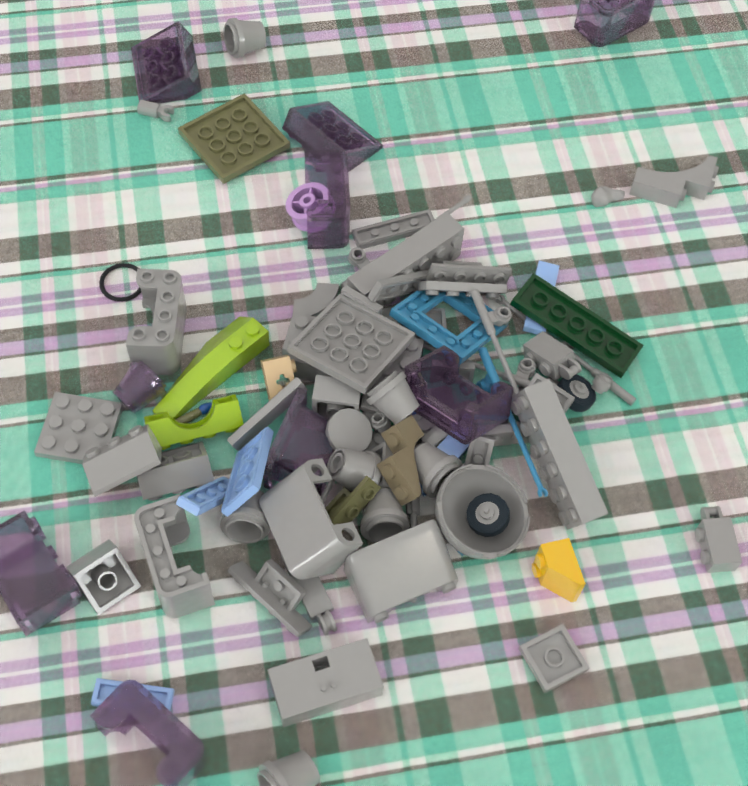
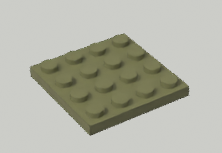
[178,93,290,184]

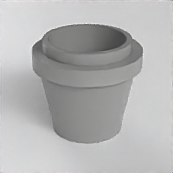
[223,18,266,58]
[366,370,420,425]
[414,442,463,498]
[327,447,382,493]
[360,488,409,543]
[220,490,270,543]
[257,750,320,786]

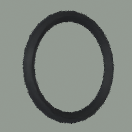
[99,263,141,302]

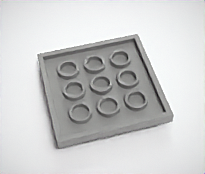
[287,294,415,394]

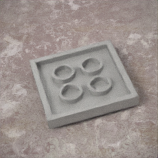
[34,392,124,464]

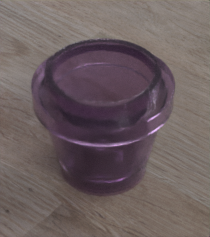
[112,361,167,414]

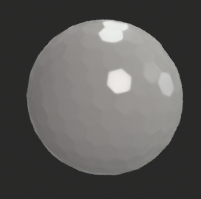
[435,464,530,559]

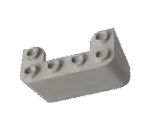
[259,458,363,579]

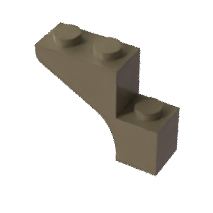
[377,415,424,507]

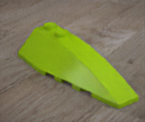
[152,316,270,419]

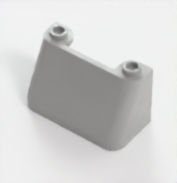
[344,519,459,623]

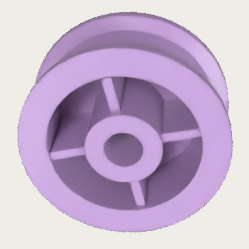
[286,182,336,232]

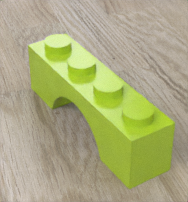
[144,394,244,450]

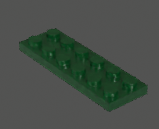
[510,273,644,378]

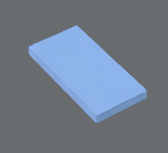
[221,427,274,517]

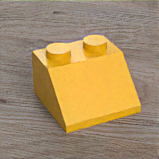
[532,538,586,602]

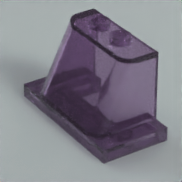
[263,388,335,496]

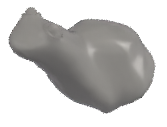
[591,186,625,207]

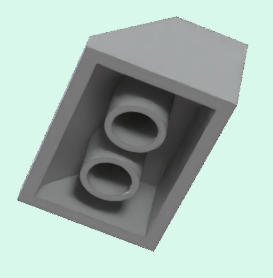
[82,424,162,497]
[137,441,214,501]

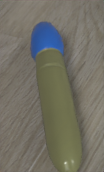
[175,402,212,423]

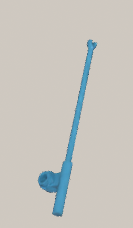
[476,347,548,497]

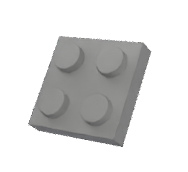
[518,624,590,694]

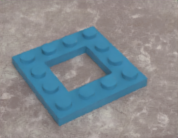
[389,290,508,365]

